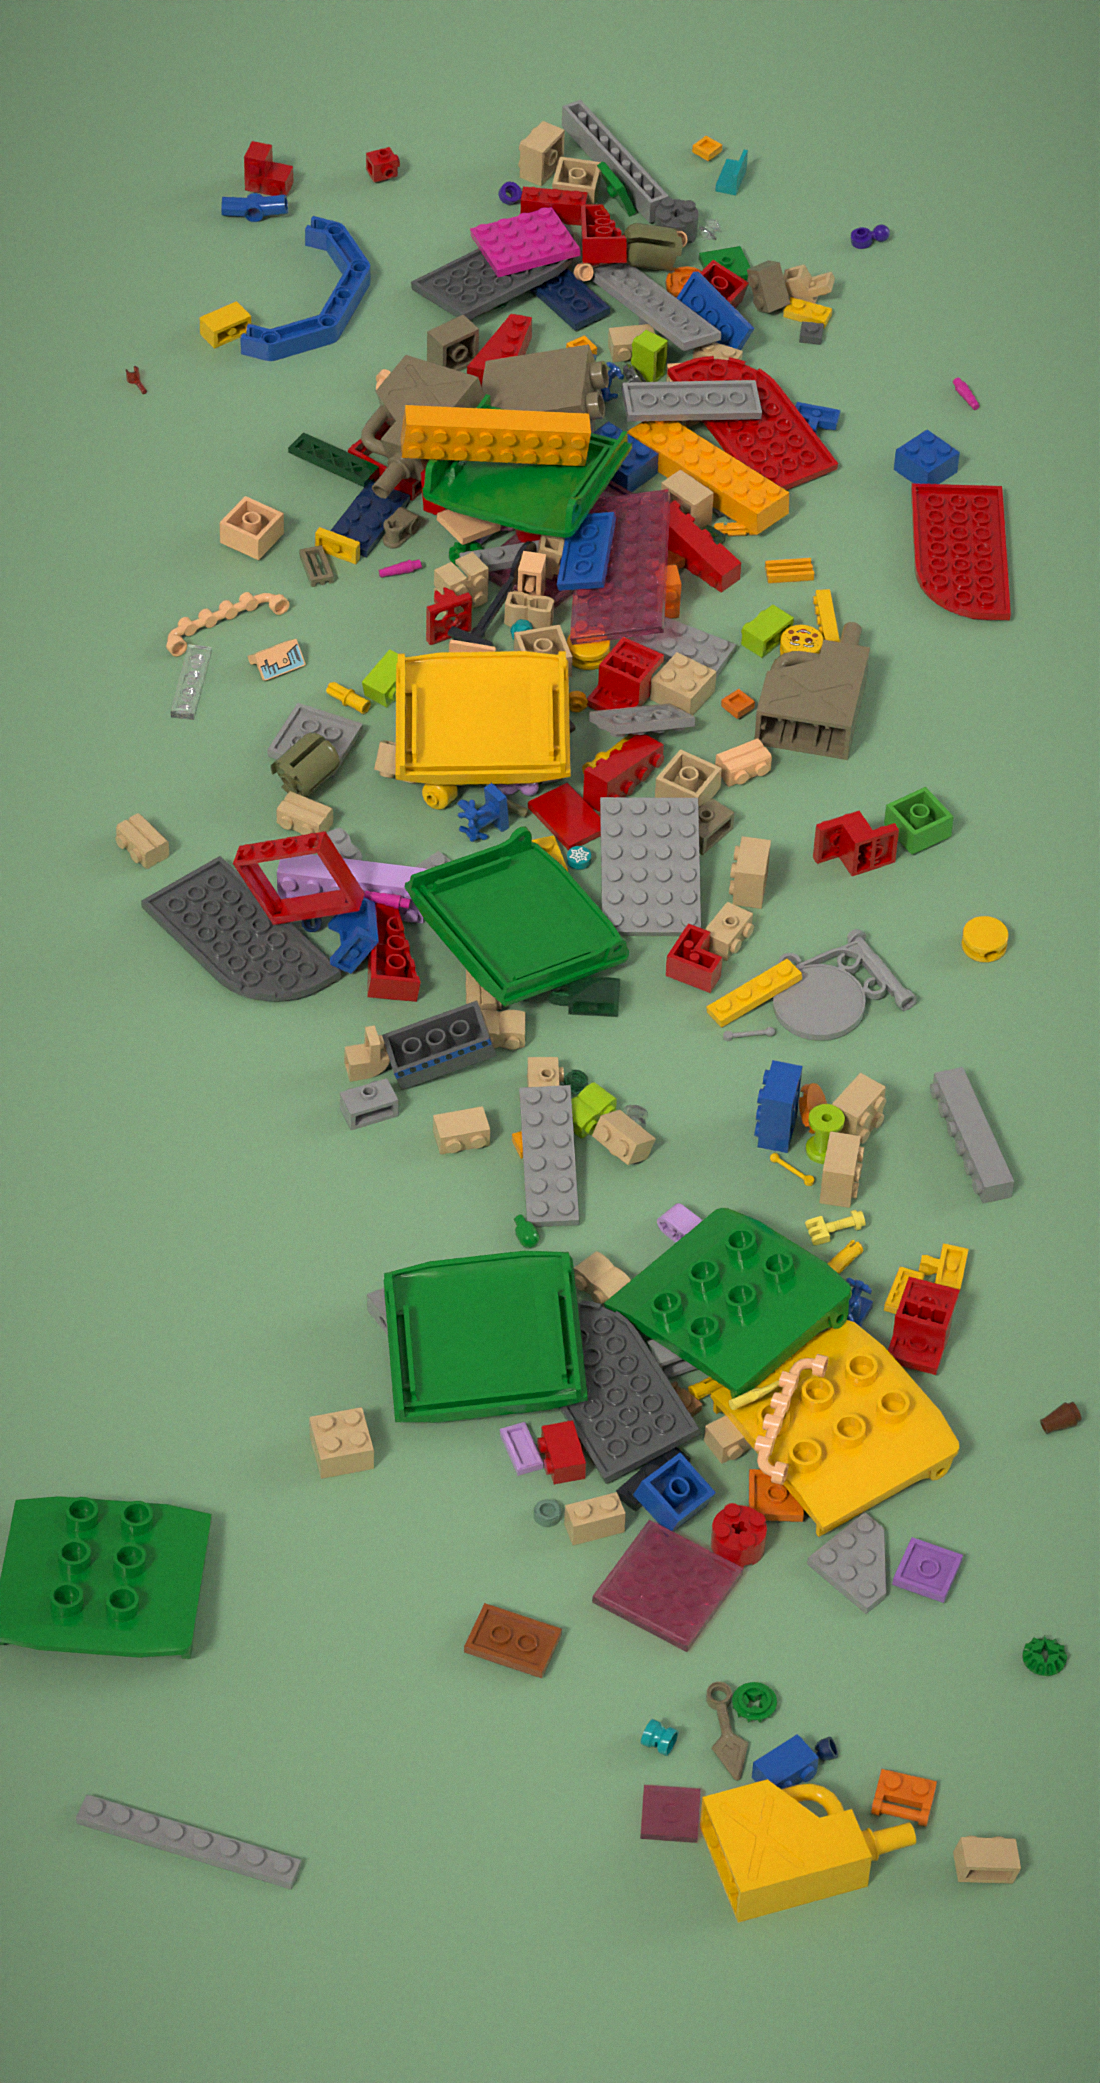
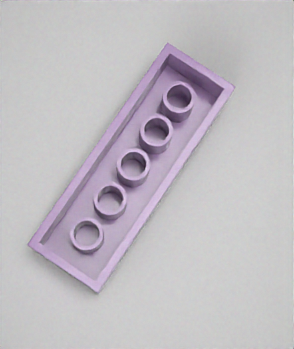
[277,854,427,924]

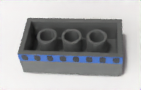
[382,1000,497,1090]

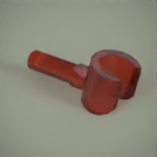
[126,366,147,394]

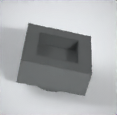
[799,321,824,345]

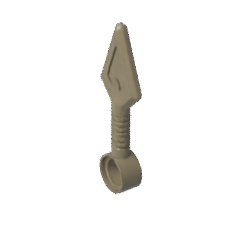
[706,1681,748,1781]

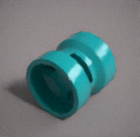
[641,1719,679,1756]

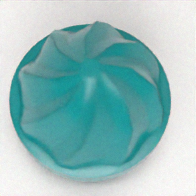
[510,619,533,640]

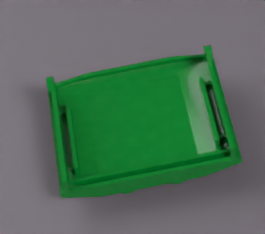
[423,394,632,538]
[404,826,629,1007]
[604,1208,852,1399]
[383,1251,588,1422]
[0,1496,212,1659]

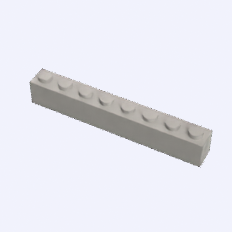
[562,100,669,223]

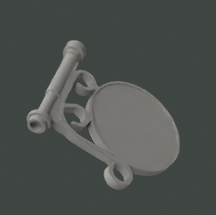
[773,929,917,1040]

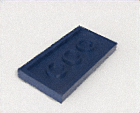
[530,268,610,331]
[330,481,410,558]

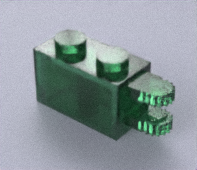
[549,976,620,1017]

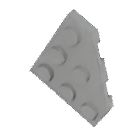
[807,1512,886,1614]

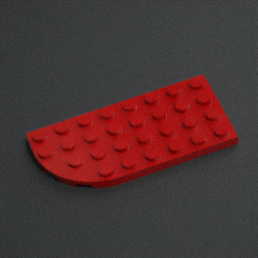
[667,356,838,490]
[911,483,1011,620]

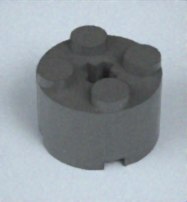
[655,198,698,243]

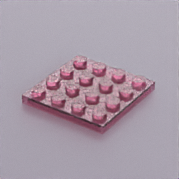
[592,1520,743,1652]

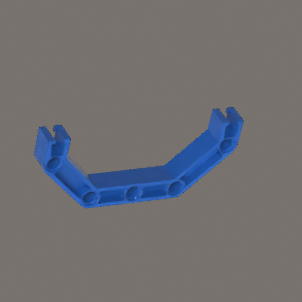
[240,216,371,361]

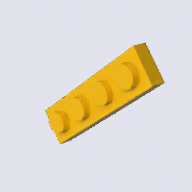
[706,959,802,1028]

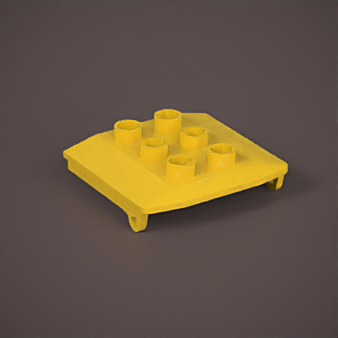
[395,651,571,785]
[710,1320,959,1537]

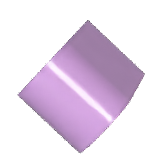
[657,1203,703,1243]

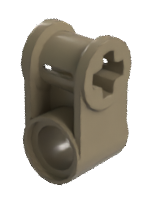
[383,507,422,548]

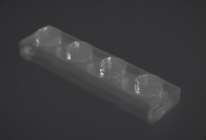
[170,644,212,720]

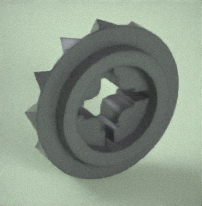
[623,364,646,382]

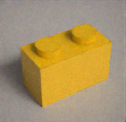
[199,301,251,349]

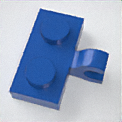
[795,402,841,433]

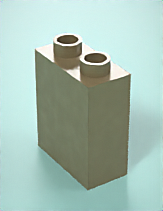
[482,344,609,433]

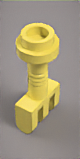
[805,1210,866,1245]

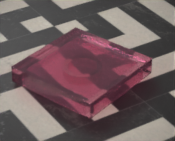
[640,1785,701,1843]

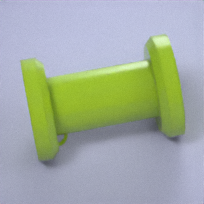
[805,1104,845,1164]

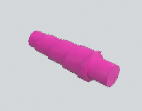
[953,377,980,410]
[378,559,422,578]
[364,891,411,909]

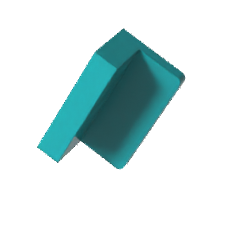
[715,149,748,196]

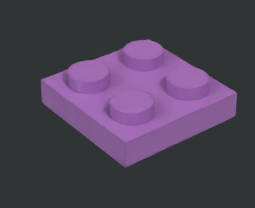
[892,1537,963,1603]

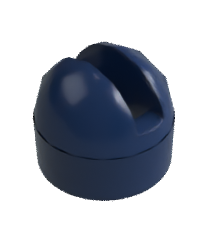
[301,917,322,932]
[815,1736,838,1761]

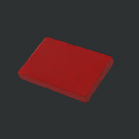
[528,783,601,850]

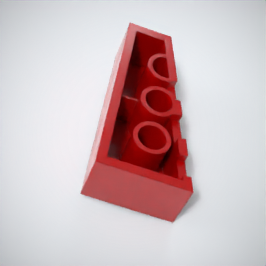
[581,204,627,265]
[467,314,532,387]
[654,500,741,593]
[583,734,664,812]
[367,903,421,1002]

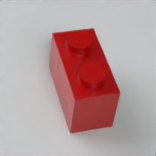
[537,1420,586,1485]

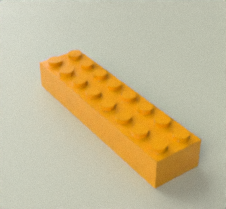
[401,405,591,466]
[627,421,789,535]

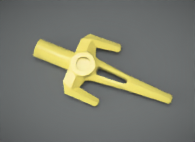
[729,1381,779,1410]

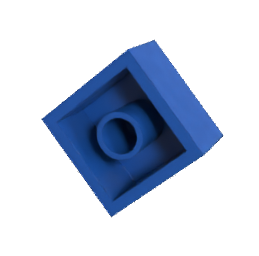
[894,429,960,484]
[633,1453,716,1535]

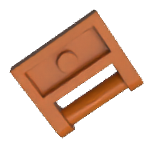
[871,1769,937,1827]

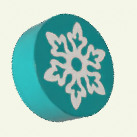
[567,846,591,870]

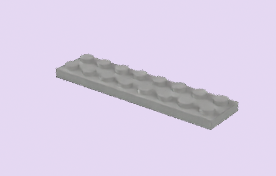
[590,263,721,351]

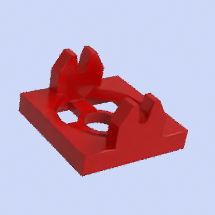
[426,587,472,645]

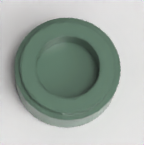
[534,1499,561,1527]

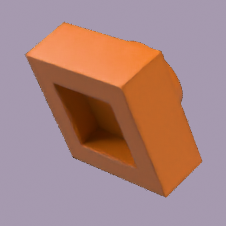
[721,689,755,719]

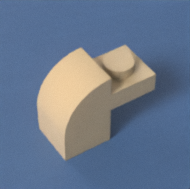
[783,264,835,304]
[537,535,565,580]
[344,1025,390,1082]

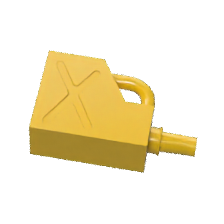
[700,1779,916,1923]

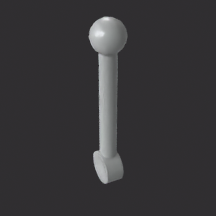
[723,1027,775,1041]

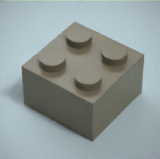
[427,315,479,371]

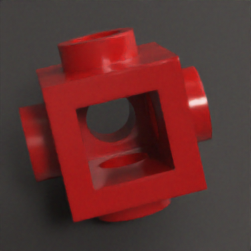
[366,147,400,182]

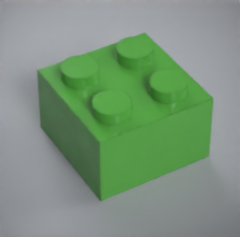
[884,786,954,855]

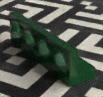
[288,432,379,487]

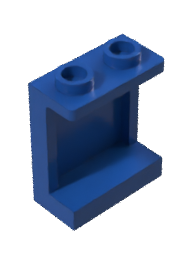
[328,897,379,974]

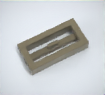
[299,545,334,587]

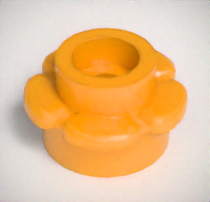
[569,691,588,712]

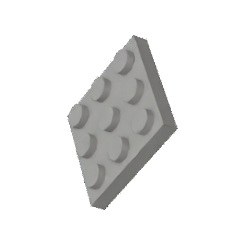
[267,703,363,778]

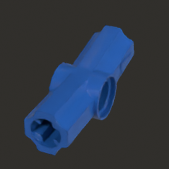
[221,193,288,222]

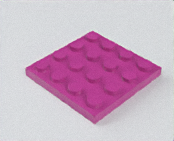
[470,207,581,277]

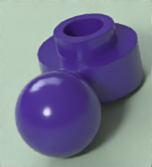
[498,182,522,205]
[851,224,890,249]

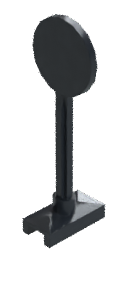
[448,541,537,647]

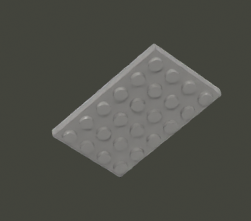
[600,797,701,936]

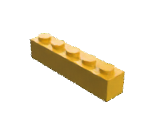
[813,589,840,642]

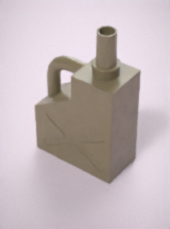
[361,355,484,499]
[754,622,870,760]

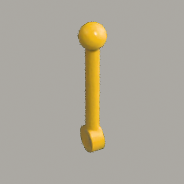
[770,1153,814,1186]

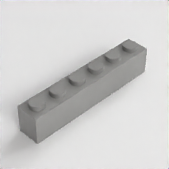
[930,1067,1014,1203]

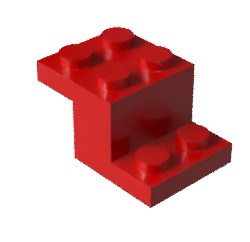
[586,637,664,711]
[813,810,899,877]
[888,1276,960,1375]

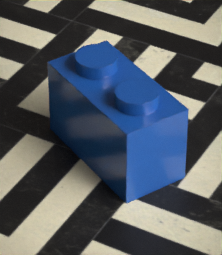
[752,1734,819,1789]

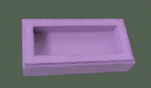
[500,1422,543,1476]

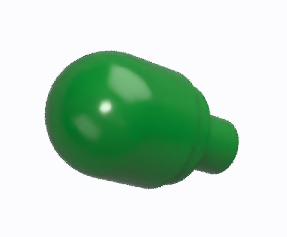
[514,1214,540,1248]

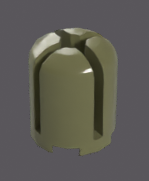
[623,223,682,272]
[270,732,340,798]

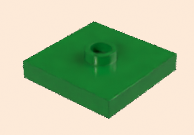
[597,161,636,217]
[699,246,751,281]

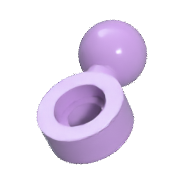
[496,782,539,796]

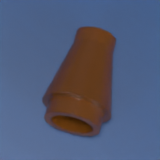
[1040,1402,1082,1434]

